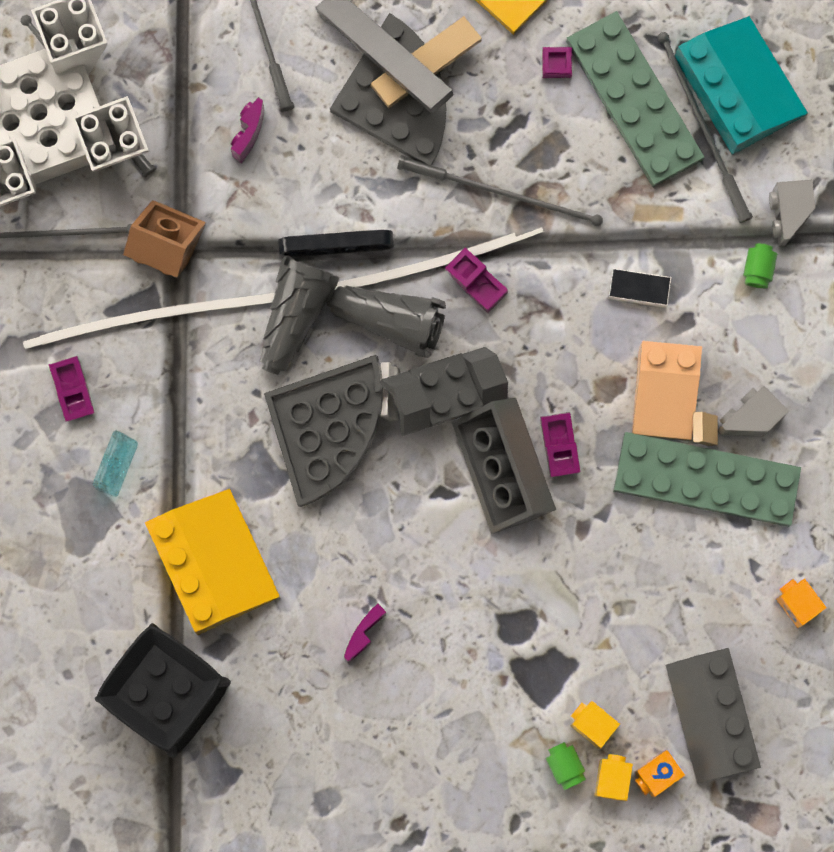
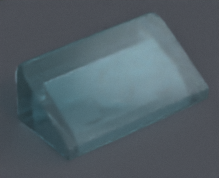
[93,430,138,497]

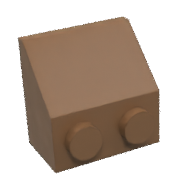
[123,200,206,278]

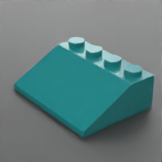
[675,16,808,155]

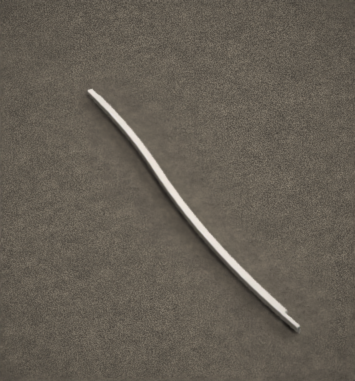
[23,227,544,349]

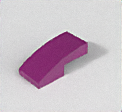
[445,247,508,313]
[48,356,95,422]
[540,412,581,477]
[344,603,386,664]

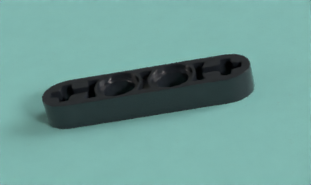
[278,230,394,257]

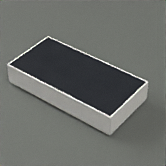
[608,268,671,308]

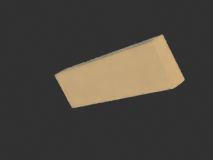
[371,16,482,109]

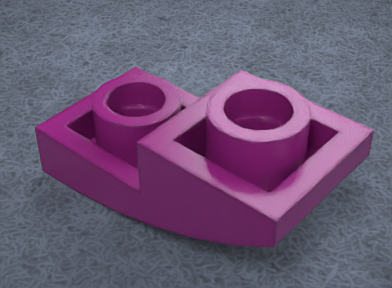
[231,97,264,164]

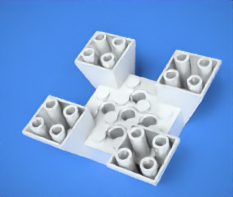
[0,0,149,206]

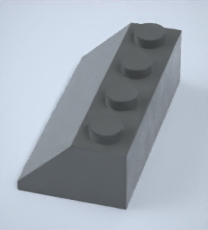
[452,398,556,534]
[665,648,761,784]

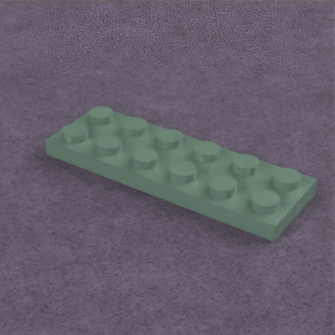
[566,11,704,187]
[613,432,801,527]

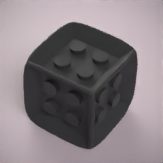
[95,623,231,758]

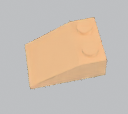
[632,341,702,441]

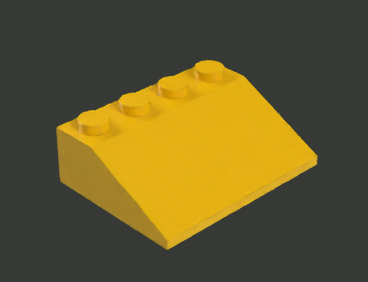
[145,489,280,636]

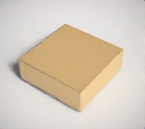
[693,412,718,446]

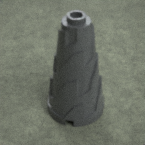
[260,255,340,375]
[327,285,446,358]

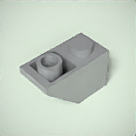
[769,179,816,247]
[718,386,789,437]

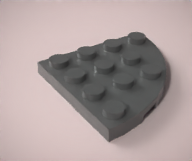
[330,13,447,166]
[264,355,383,507]

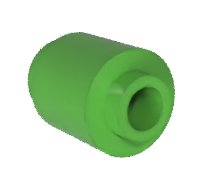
[743,243,778,289]
[545,742,586,790]

